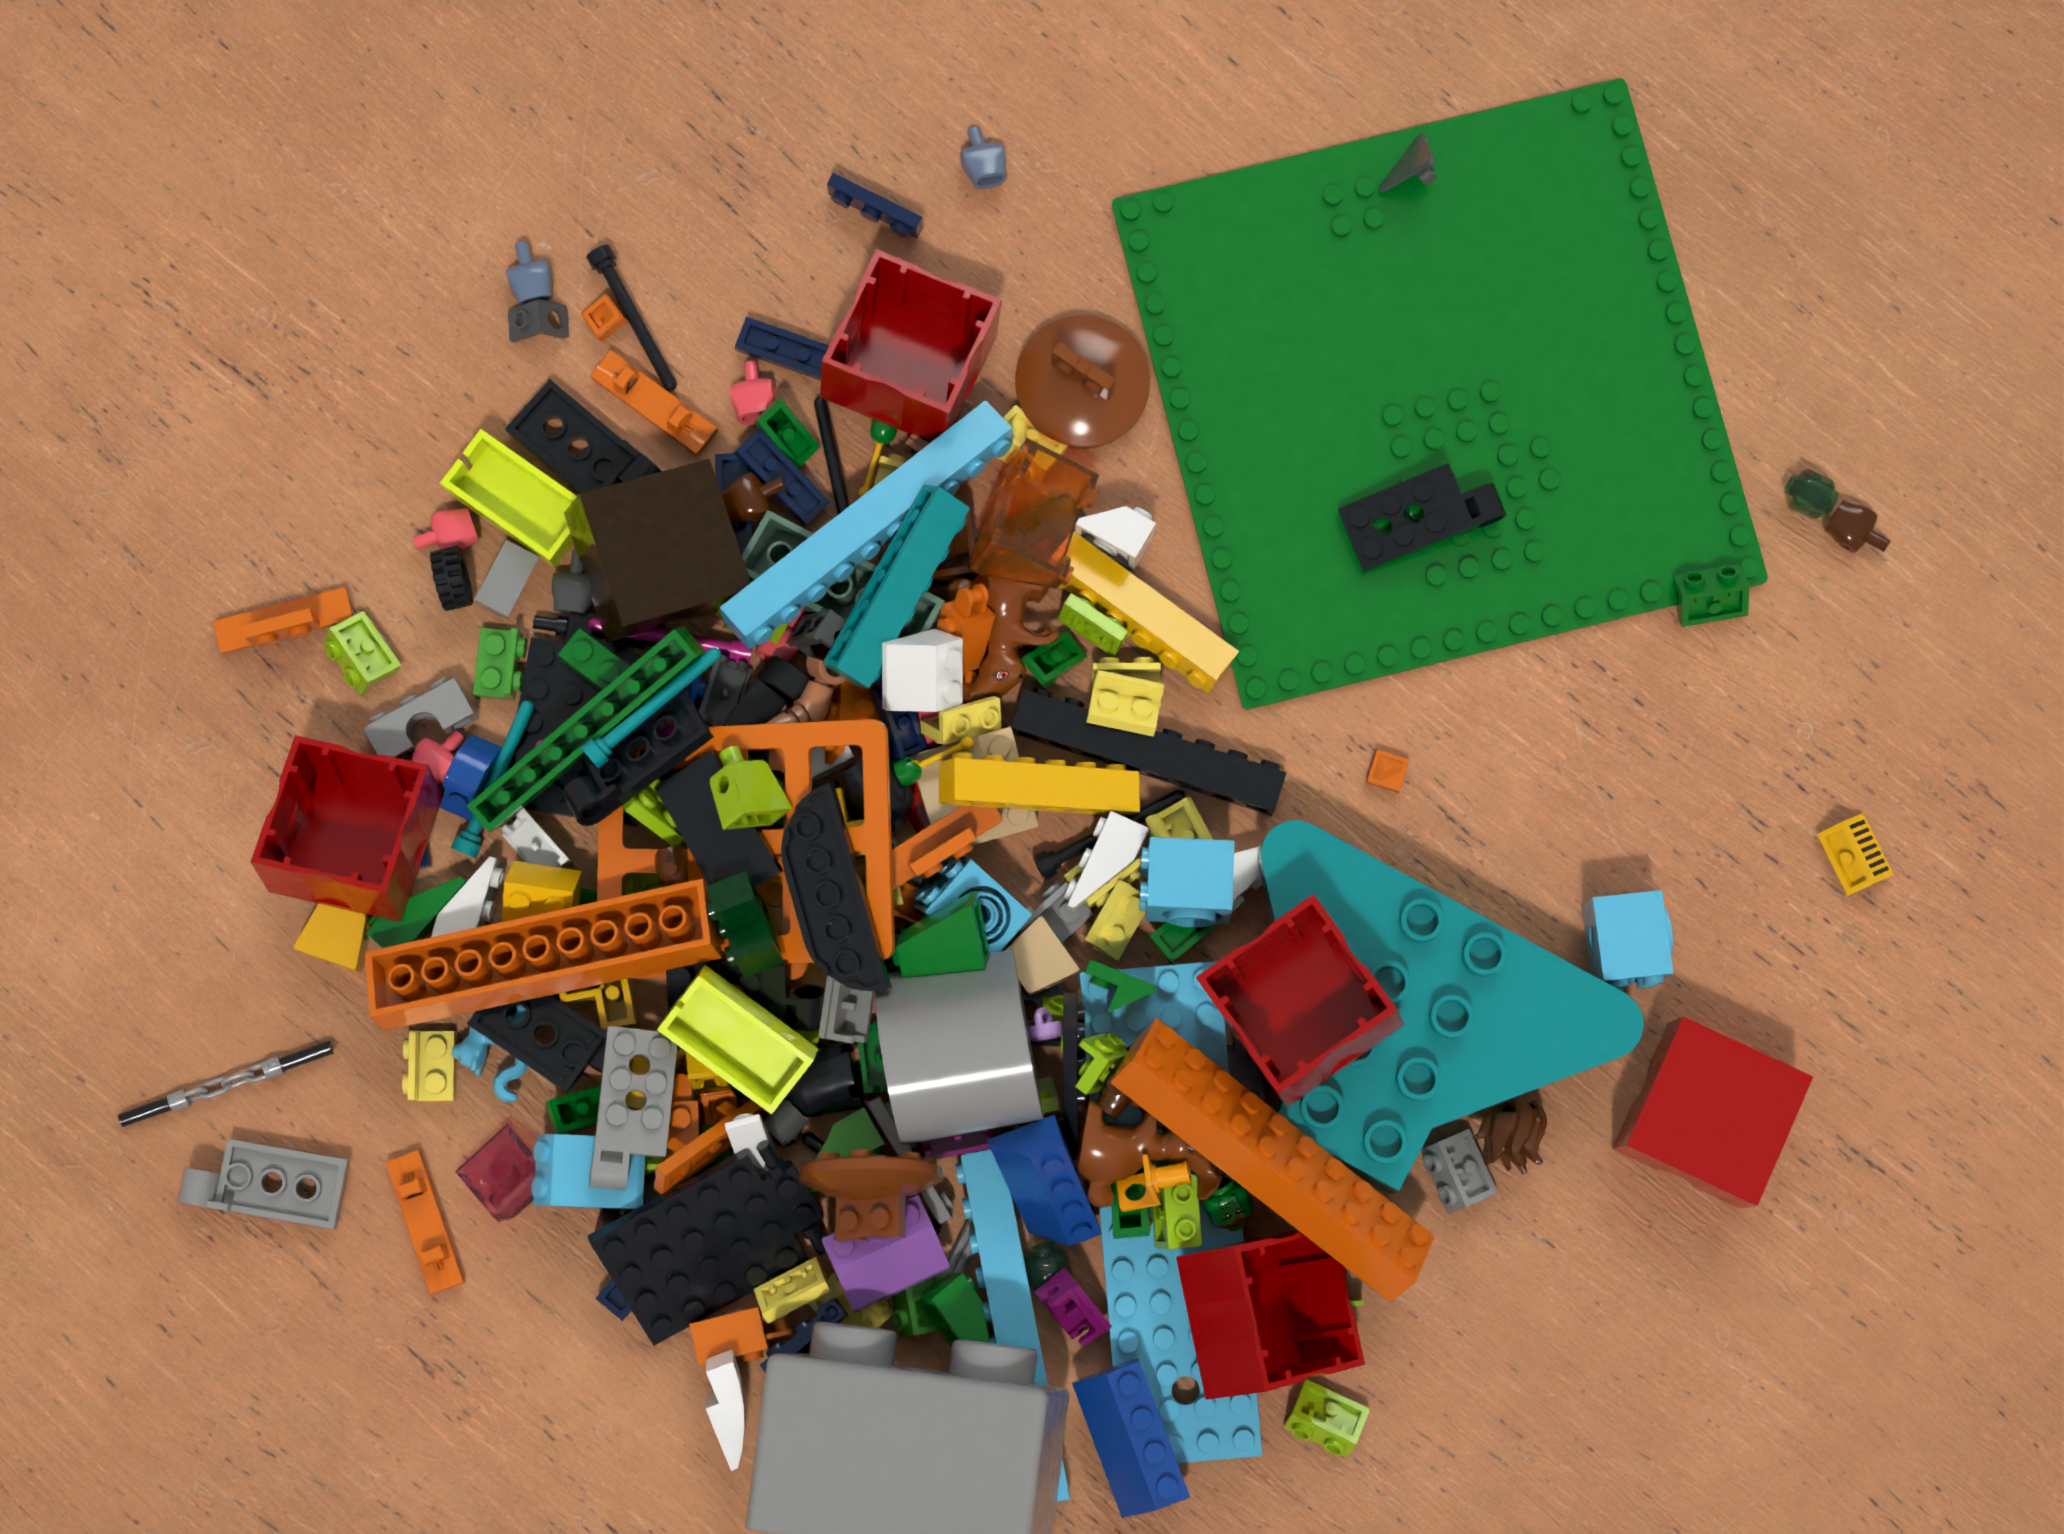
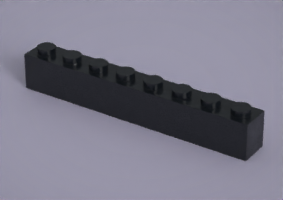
[1011,687,1287,816]

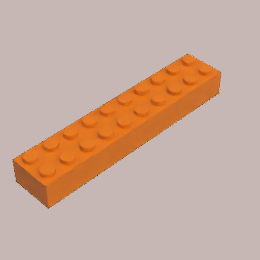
[365,878,722,1031]
[1110,1018,1435,1303]

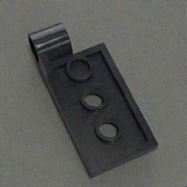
[505,379,662,494]
[1338,463,1507,573]
[563,689,714,826]
[666,955,825,1032]
[1056,993,1085,1160]
[467,995,632,1094]

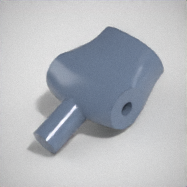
[960,127,1007,189]
[506,241,553,306]

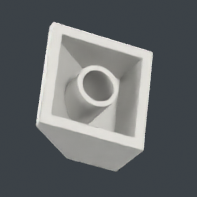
[1075,506,1156,572]
[882,629,963,712]

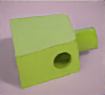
[709,746,793,830]

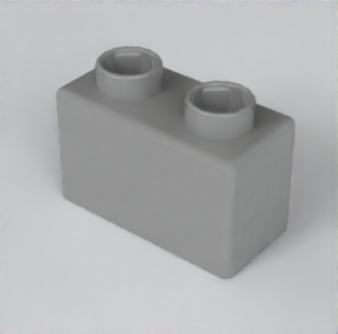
[745,1322,1069,1534]

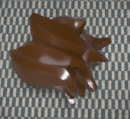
[1472,1096,1547,1175]

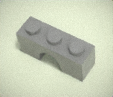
[363,678,479,760]

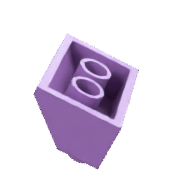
[821,1195,951,1313]

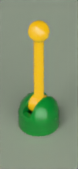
[859,419,898,497]
[893,736,974,786]

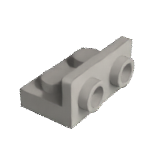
[1017,882,1094,944]
[1420,1129,1498,1214]

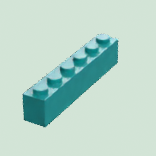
[822,484,970,688]

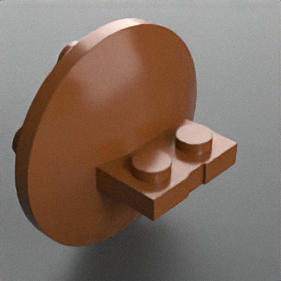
[1015,315,1150,449]
[799,1150,942,1242]

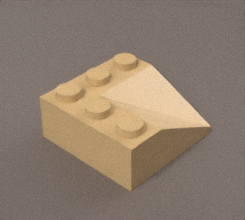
[911,727,1039,845]

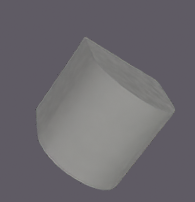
[875,949,1044,1145]

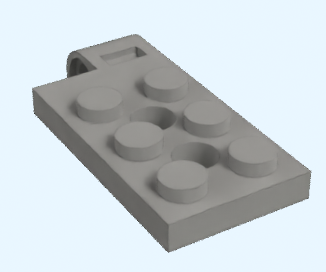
[589,1026,678,1191]
[178,1139,350,1229]

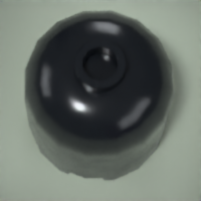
[829,752,914,833]
[784,1042,866,1117]

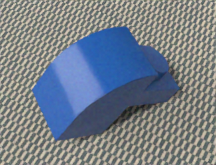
[440,734,502,821]

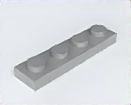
[867,1097,954,1225]

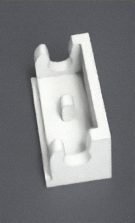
[502,808,574,869]

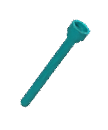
[580,647,721,769]
[451,700,534,858]

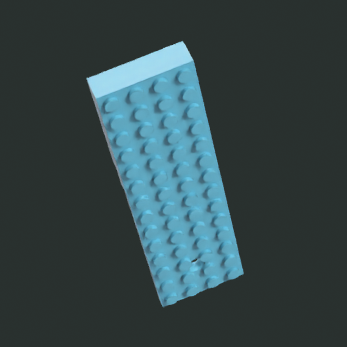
[1079,961,1262,1463]

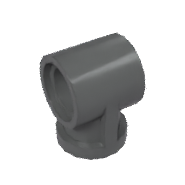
[763,1099,808,1148]

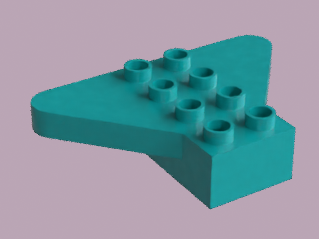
[1258,820,1644,1194]

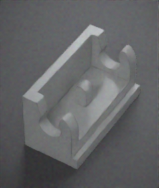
[474,539,539,618]
[818,976,875,1043]

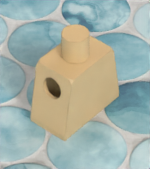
[1005,915,1080,997]

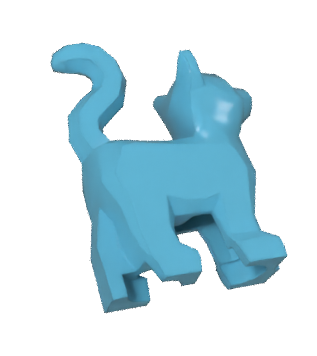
[452,1007,541,1103]

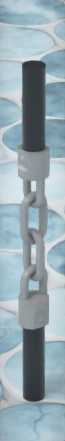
[118,1041,334,1127]

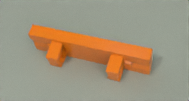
[590,349,718,457]
[654,1100,769,1195]
[385,1150,465,1295]

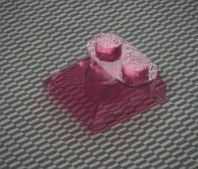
[455,1124,536,1222]

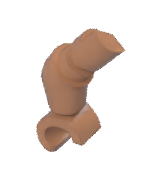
[765,656,846,724]

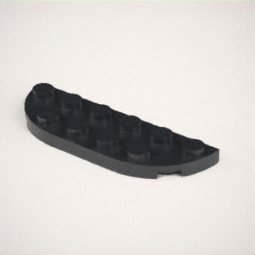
[781,783,892,991]

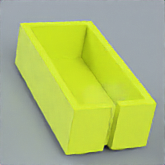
[440,429,577,569]
[657,965,818,1115]

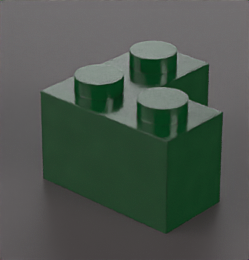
[705,871,784,978]

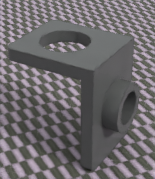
[508,299,569,342]

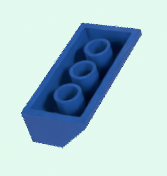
[987,1115,1102,1246]
[1072,1357,1190,1518]

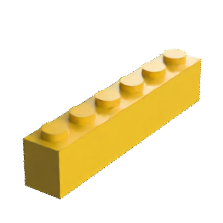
[1044,531,1239,694]
[939,753,1140,816]

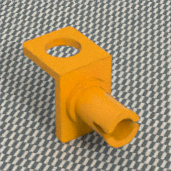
[1116,1154,1192,1212]

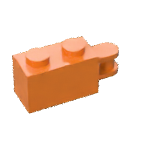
[936,583,995,673]
[664,1074,703,1173]
[689,1307,794,1366]

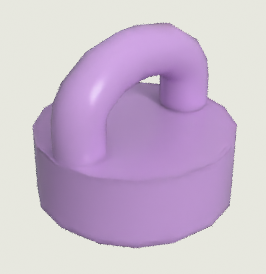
[1028,1007,1063,1042]

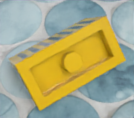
[1817,813,1894,896]

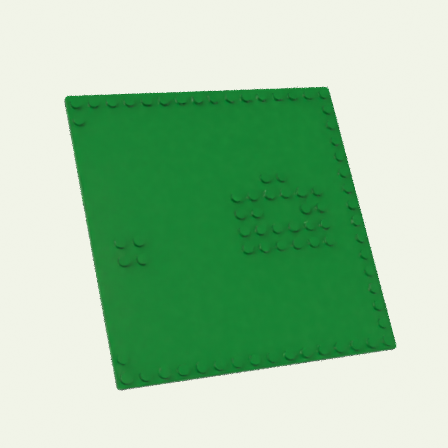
[1112,78,1768,710]

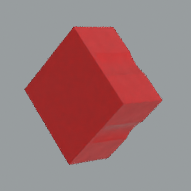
[820,249,1002,442]
[250,735,443,922]
[1196,894,1404,1107]
[1612,1016,1813,1209]
[1176,1230,1365,1400]

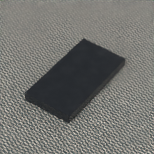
[654,751,783,888]

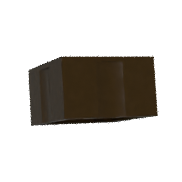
[564,459,751,643]

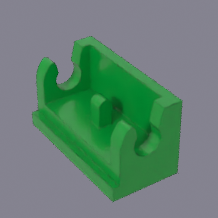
[858,1023,888,1096]

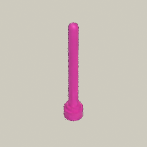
[588,618,752,666]

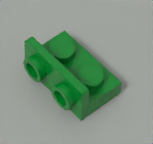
[1674,564,1750,627]

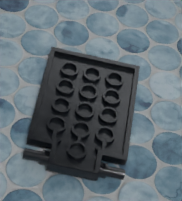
[506,612,657,827]
[588,1140,826,1346]

